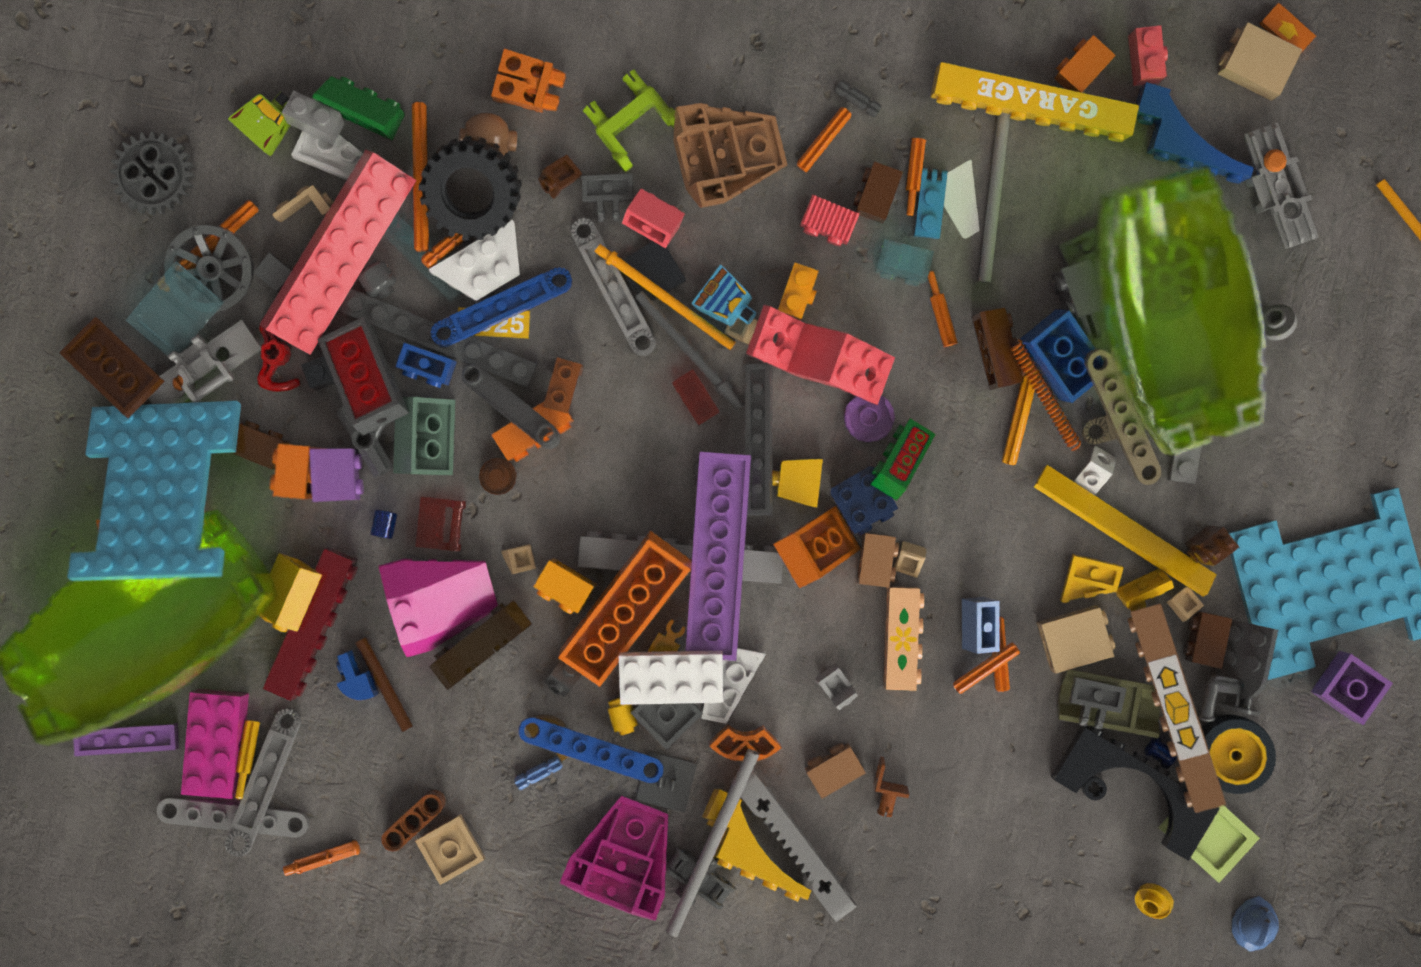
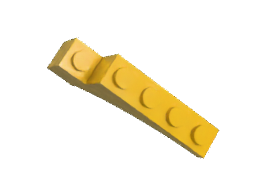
[702,789,812,902]

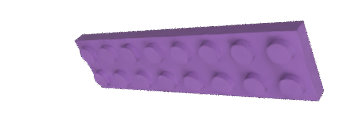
[686,452,751,661]

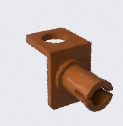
[874,756,909,817]

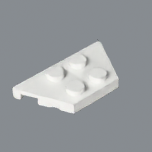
[429,220,520,302]

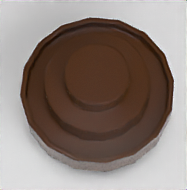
[479,458,517,495]

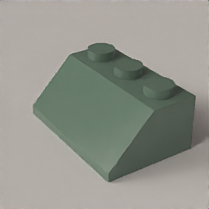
[393,397,455,475]

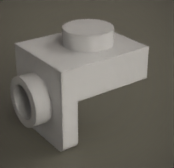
[815,663,858,710]

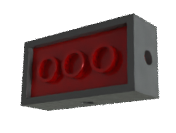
[318,317,409,435]

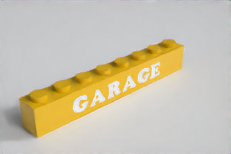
[930,62,1139,142]

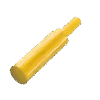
[235,720,260,799]

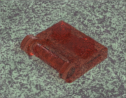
[415,497,466,552]

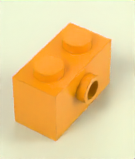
[778,263,819,321]

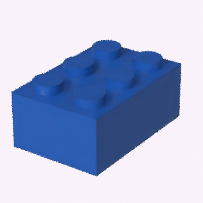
[1019,309,1104,403]

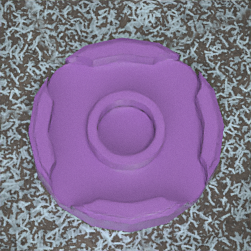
[844,396,895,442]

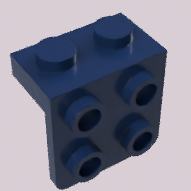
[830,466,899,535]

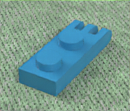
[914,168,948,239]

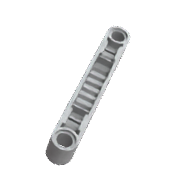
[730,768,857,922]

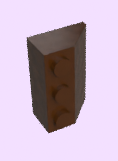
[972,308,1026,390]

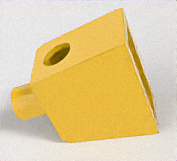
[773,459,823,508]

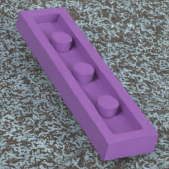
[73,723,179,756]

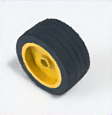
[1202,715,1276,794]

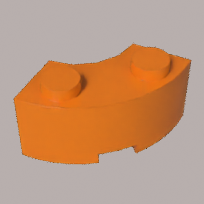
[709,724,782,761]

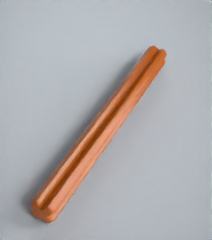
[412,102,429,252]

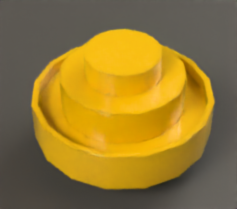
[1135,883,1174,919]

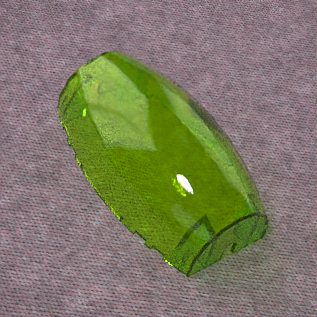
[1095,167,1267,455]
[0,509,277,746]

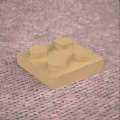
[415,814,485,885]

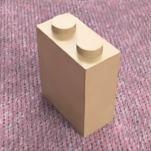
[1218,23,1303,101]
[1036,606,1115,674]

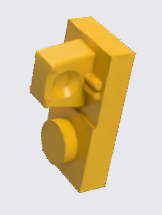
[1116,569,1174,612]

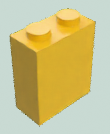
[255,553,322,632]

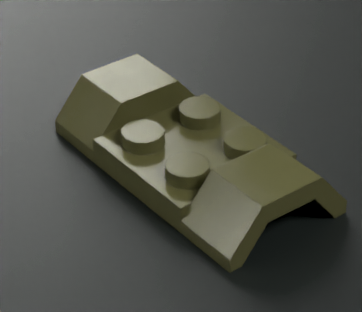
[1057,669,1161,738]

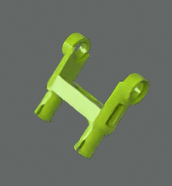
[583,69,675,172]

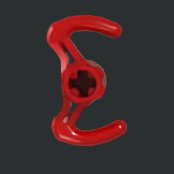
[257,325,300,392]

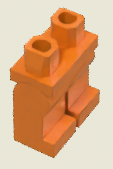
[491,49,566,113]

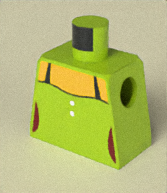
[228,91,291,156]

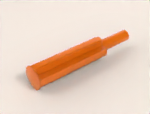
[906,138,926,216]
[927,271,958,347]

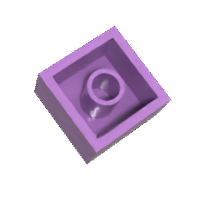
[1311,651,1393,725]

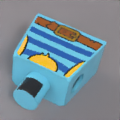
[692,265,757,326]

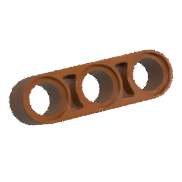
[381,790,446,852]

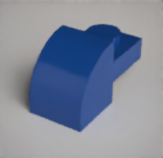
[336,650,379,700]

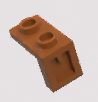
[544,357,584,413]

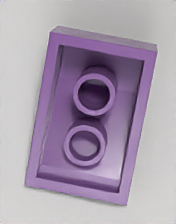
[310,449,364,502]

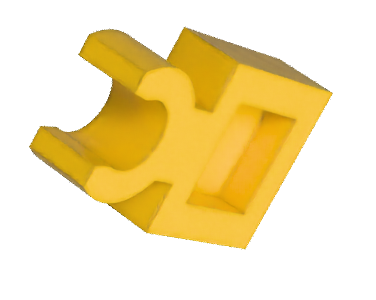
[647,619,686,652]

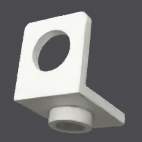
[1074,446,1116,495]

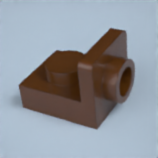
[538,154,582,199]

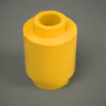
[607,697,638,735]

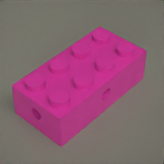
[181,689,249,799]

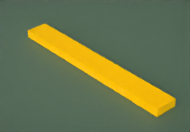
[1034,465,1217,597]

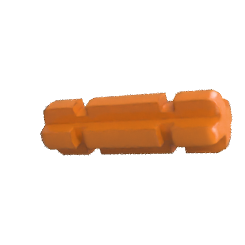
[421,233,464,269]

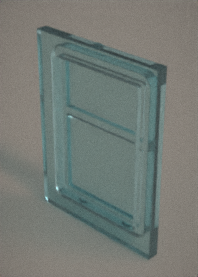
[126,261,224,355]

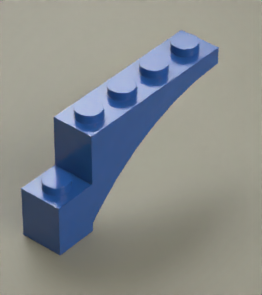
[1135,82,1254,183]

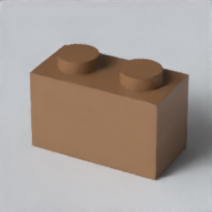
[857,533,899,588]
[805,743,865,799]

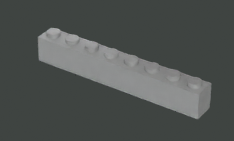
[578,531,783,584]

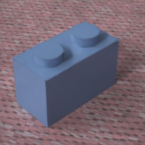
[962,597,1000,654]

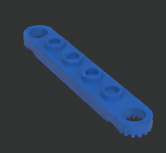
[431,267,572,347]
[518,717,664,783]

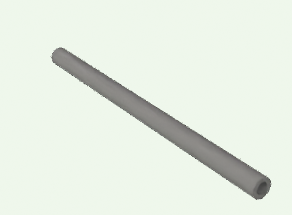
[978,112,1010,283]
[666,749,760,937]

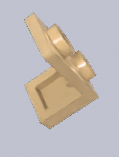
[272,185,334,222]

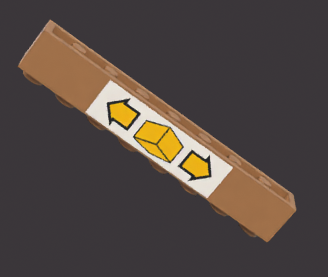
[1127,603,1226,813]

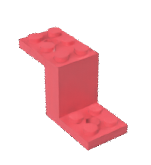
[746,305,895,405]

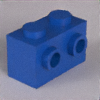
[396,343,457,388]

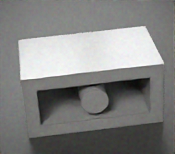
[282,91,345,145]

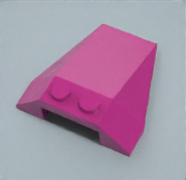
[379,559,498,657]
[560,796,668,921]

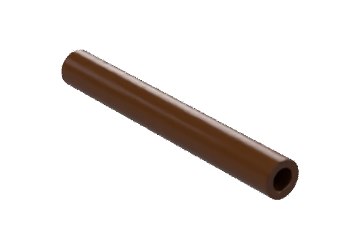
[355,637,413,732]

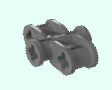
[666,845,736,910]

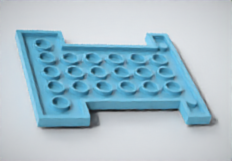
[67,401,241,581]
[1228,488,1421,680]

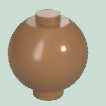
[459,112,517,155]

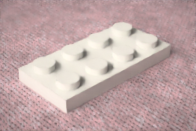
[619,651,723,705]

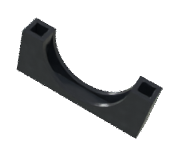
[1051,725,1220,861]

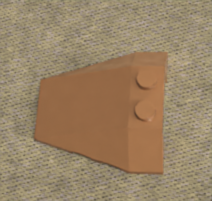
[673,103,787,208]

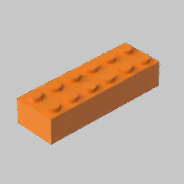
[558,531,692,687]

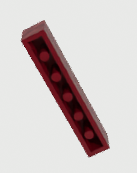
[263,548,358,701]

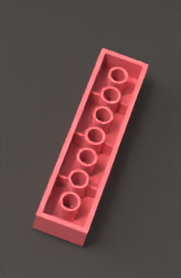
[260,150,416,355]

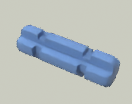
[514,756,562,790]

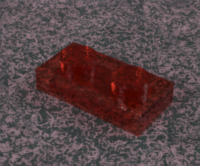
[672,369,720,426]

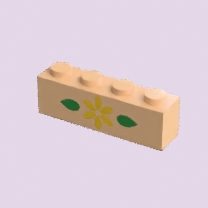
[883,586,924,691]

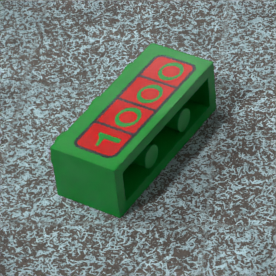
[871,418,936,500]

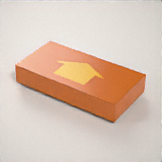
[1259,3,1316,53]

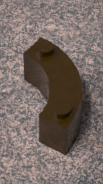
[429,600,532,690]

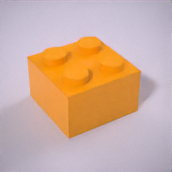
[533,558,597,614]

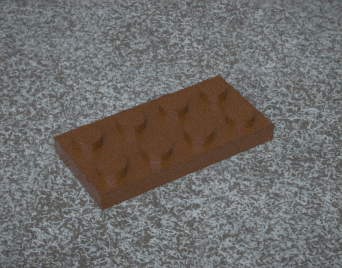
[59,317,165,418]

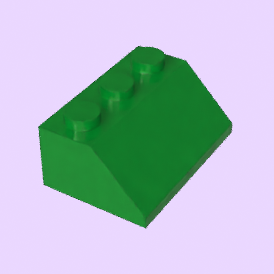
[312,76,405,141]

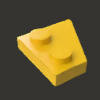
[1060,554,1124,603]

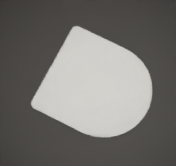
[937,160,980,239]

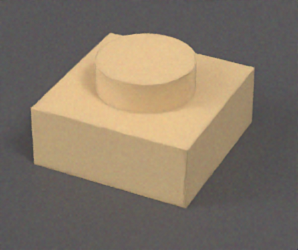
[1167,586,1204,622]

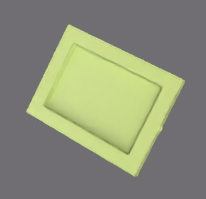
[1158,806,1260,883]

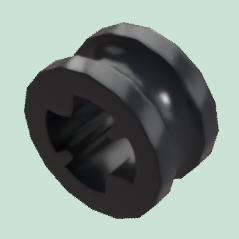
[1081,776,1107,801]

